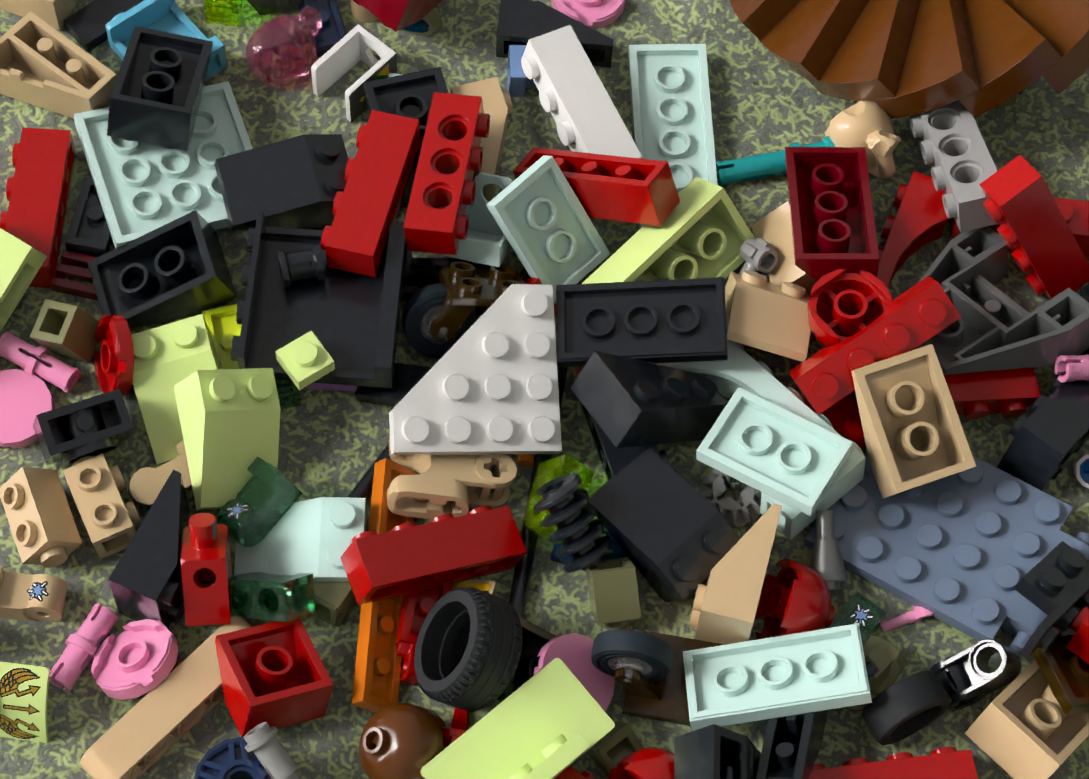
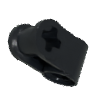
[930,640,1021,712]

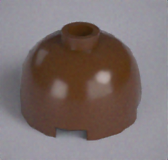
[359,703,447,779]

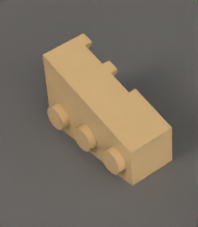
[0,11,117,119]

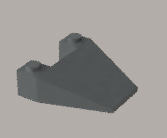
[914,226,1089,375]

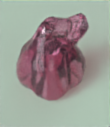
[246,6,323,88]

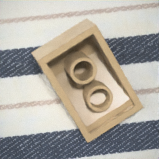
[851,344,976,498]
[689,504,782,645]
[965,660,1089,779]

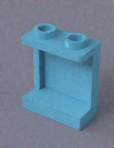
[105,0,227,81]

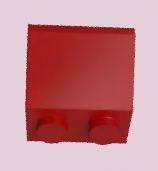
[215,616,334,737]

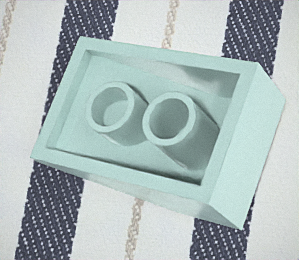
[233,497,367,597]

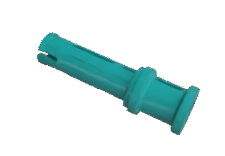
[716,136,835,186]

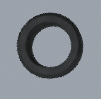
[414,587,523,711]

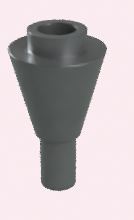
[809,510,849,590]

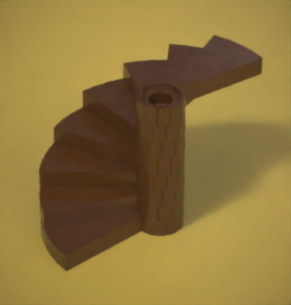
[729,0,1089,119]

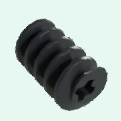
[534,473,613,573]

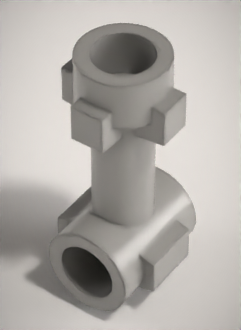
[725,237,778,287]

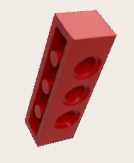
[403,92,490,255]

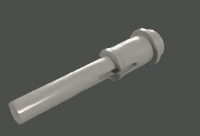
[243,722,300,779]

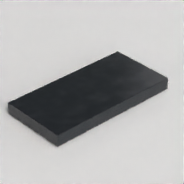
[556,277,728,368]

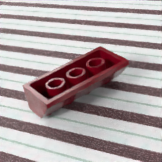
[785,147,880,282]

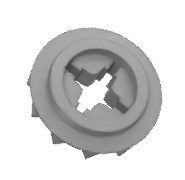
[698,468,761,528]

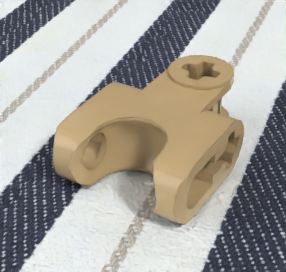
[387,437,517,520]

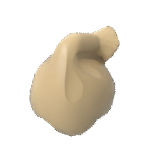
[825,100,901,180]

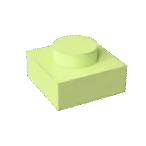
[275,331,335,390]

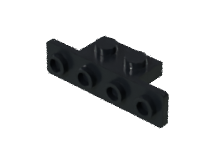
[1015,541,1089,659]

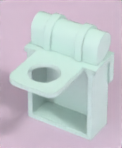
[444,173,514,267]

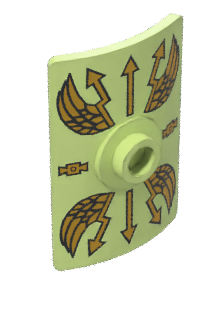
[0,661,50,743]

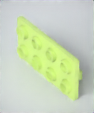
[420,658,615,779]

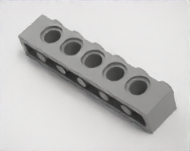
[909,100,1000,233]

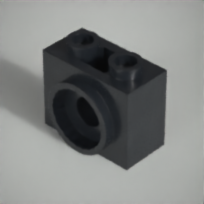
[33,388,134,465]

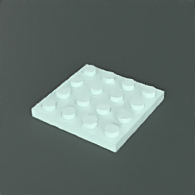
[74,81,253,249]

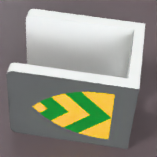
[311,24,397,123]

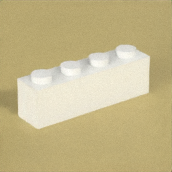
[521,25,642,159]

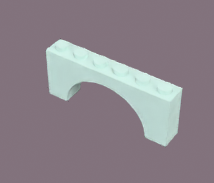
[671,340,866,540]

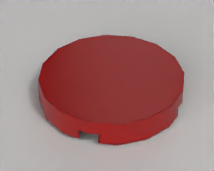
[94,315,134,398]

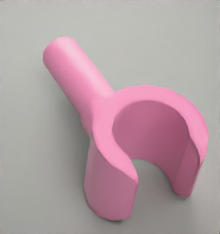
[880,606,936,633]

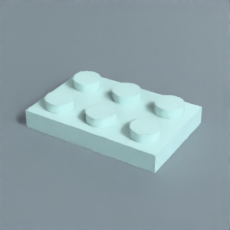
[486,155,610,303]
[696,387,853,516]

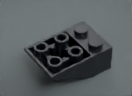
[674,724,761,779]

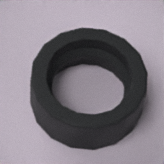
[861,670,952,746]

